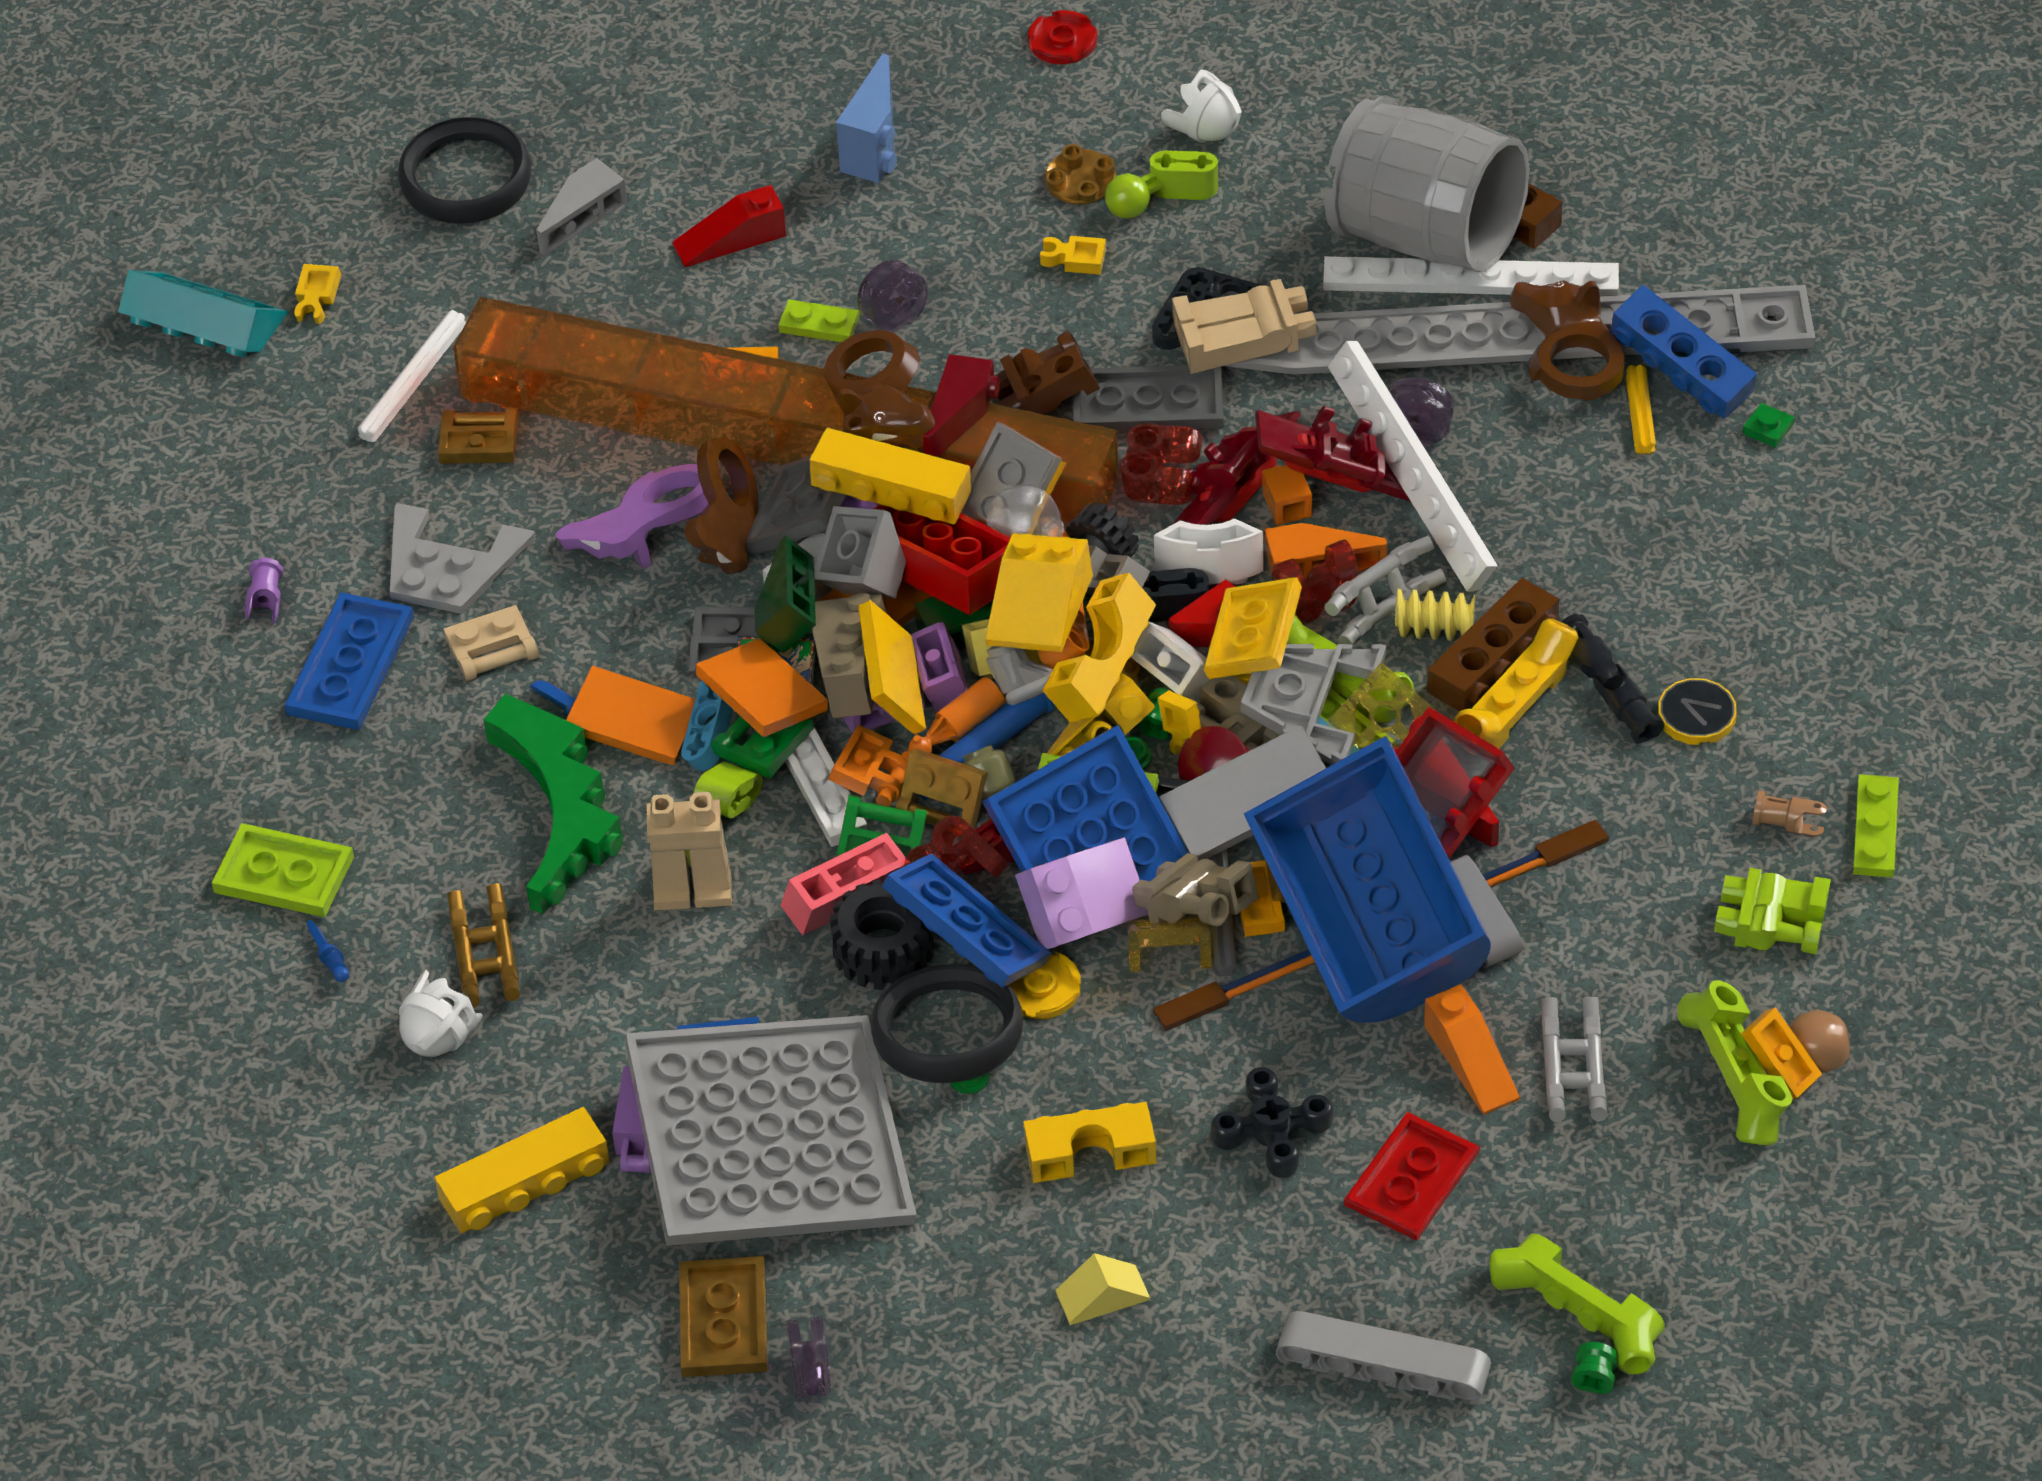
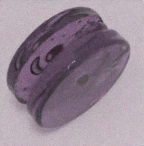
[857,260,928,332]
[1388,378,1454,444]
[786,1316,831,1399]

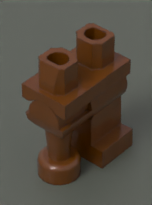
[994,330,1100,424]

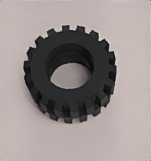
[830,880,934,990]

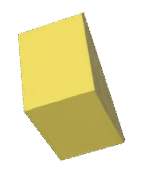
[1055,1253,1150,1325]

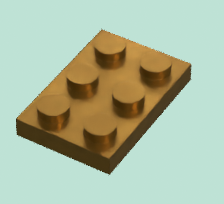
[679,1256,768,1377]

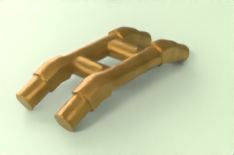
[446,883,520,1008]

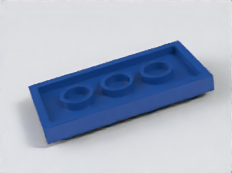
[285,592,414,730]
[882,853,1051,988]

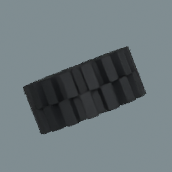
[1066,502,1139,558]

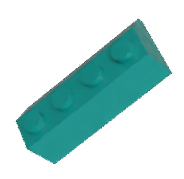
[118,270,289,357]

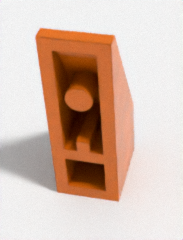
[1265,523,1387,581]
[1424,984,1520,1115]

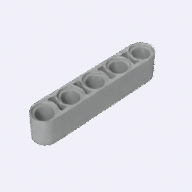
[1275,1311,1491,1405]

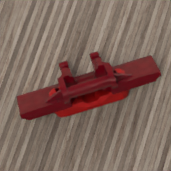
[1255,406,1410,501]
[1170,411,1301,526]

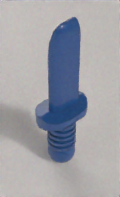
[530,680,577,717]
[307,920,349,982]

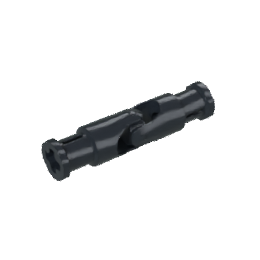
[1561,614,1664,744]

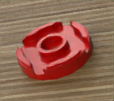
[1027,10,1098,64]

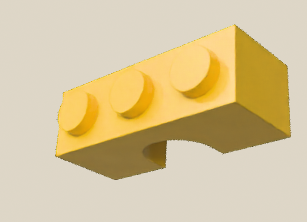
[1023,1102,1157,1183]

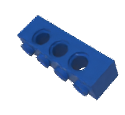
[1611,285,1757,419]

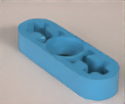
[681,680,733,771]

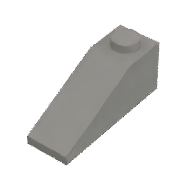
[536,158,627,256]

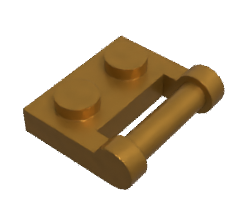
[438,408,519,464]
[895,748,988,839]

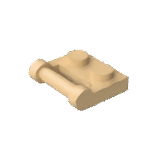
[444,605,539,682]

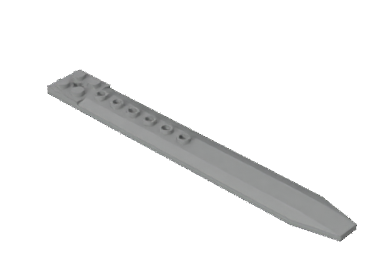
[1225,285,1815,375]

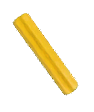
[1626,364,1656,454]

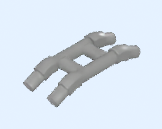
[1324,535,1447,645]
[1541,997,1608,1122]

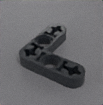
[1152,267,1264,350]

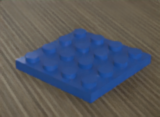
[982,725,1188,881]

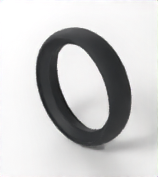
[398,117,531,224]
[871,964,1023,1083]

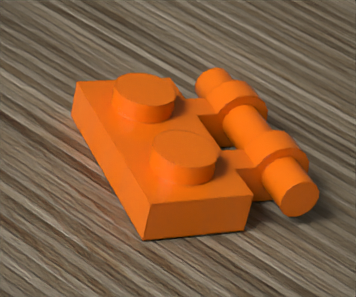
[828,724,907,807]

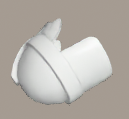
[1161,70,1242,143]
[399,969,483,1057]

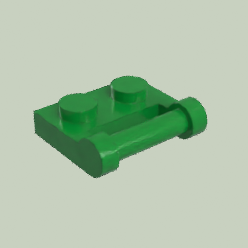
[710,716,814,779]
[836,795,928,864]

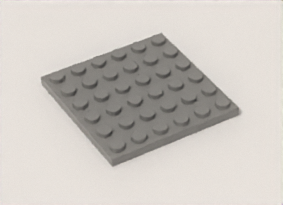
[624,1015,917,1246]

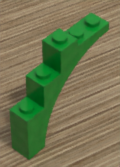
[483,693,623,915]

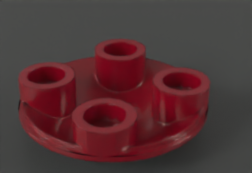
[1178,726,1250,781]

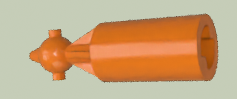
[903,676,1006,762]

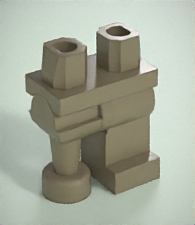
[1191,676,1281,751]
[1132,853,1258,926]

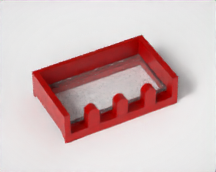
[1394,706,1515,859]

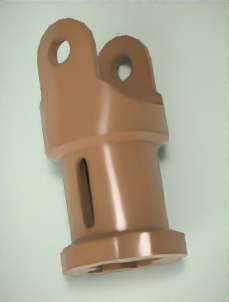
[1752,790,1827,836]

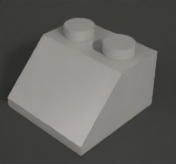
[814,506,906,599]

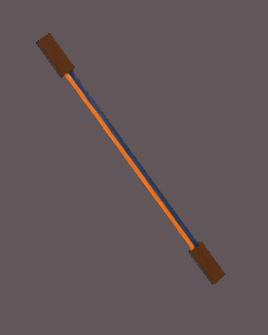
[1153,819,1609,1031]

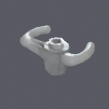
[986,646,1053,705]

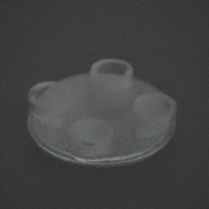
[987,485,1064,537]

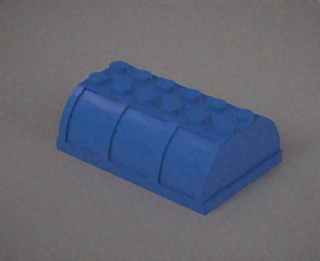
[1243,736,1491,1023]

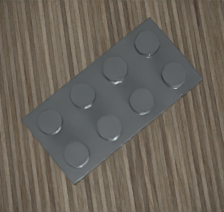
[1073,365,1224,433]

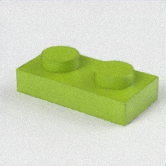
[778,299,860,342]

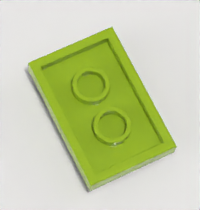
[212,823,354,917]

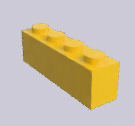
[810,428,971,524]
[434,1106,610,1234]

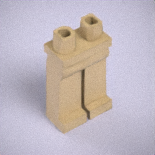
[1172,279,1317,374]
[647,792,732,910]

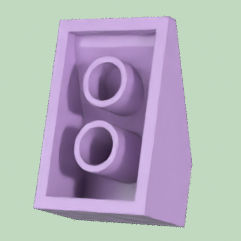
[1015,837,1148,949]

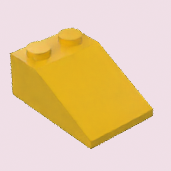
[985,533,1093,652]

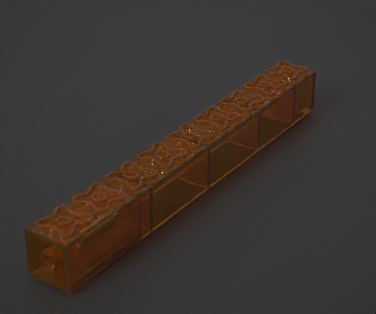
[453,297,1119,527]

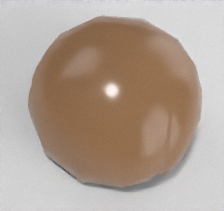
[1789,1009,1850,1072]

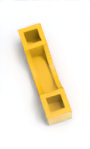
[1042,572,1156,723]

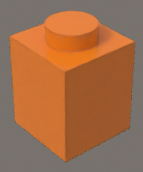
[1262,465,1312,525]

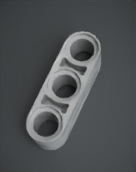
[1451,855,1523,968]

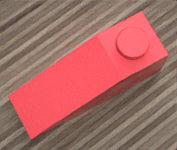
[780,833,909,936]

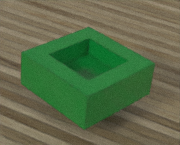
[1743,403,1795,448]

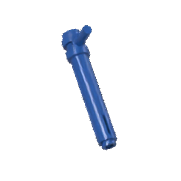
[918,693,1057,800]

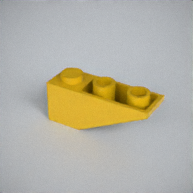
[1047,673,1155,756]

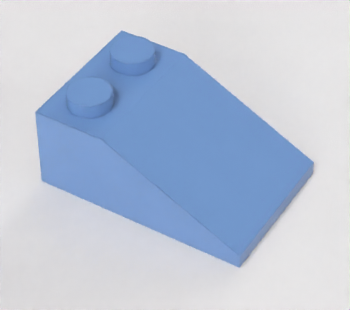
[836,54,897,183]

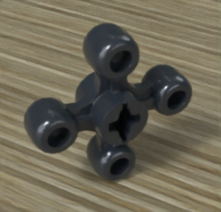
[1211,1067,1333,1178]

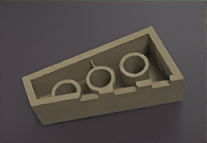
[812,593,887,718]

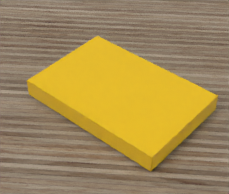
[1203,577,1302,679]
[858,600,926,735]

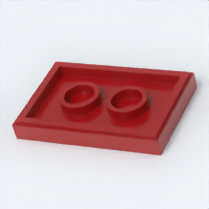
[1344,1112,1480,1241]

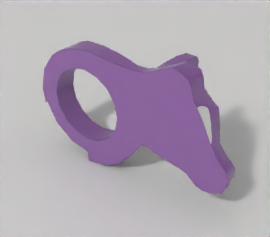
[556,464,708,569]

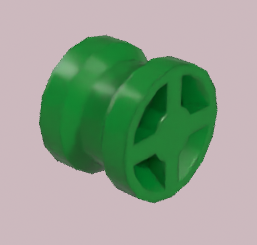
[1571,1342,1618,1394]

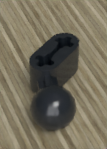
[1142,568,1209,622]

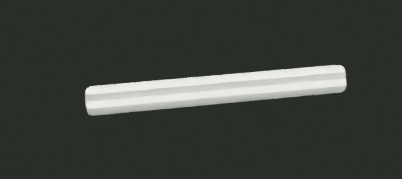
[358,310,466,442]

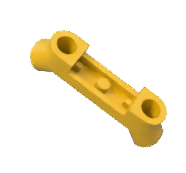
[1454,618,1578,756]

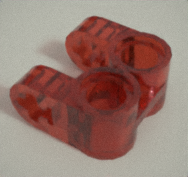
[1120,423,1204,505]
[1272,539,1357,625]
[904,816,1010,878]

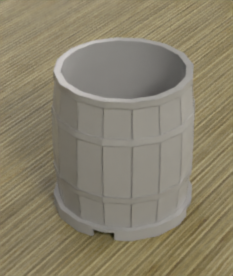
[1324,95,1530,271]

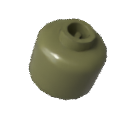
[962,745,1016,800]

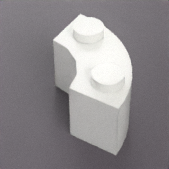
[1154,519,1263,584]

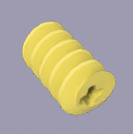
[1395,588,1475,641]

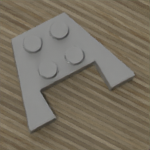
[390,503,536,614]
[1240,644,1386,765]

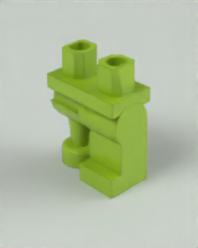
[1714,867,1831,955]

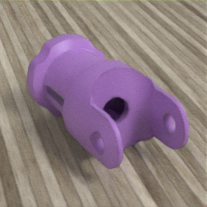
[245,558,283,625]

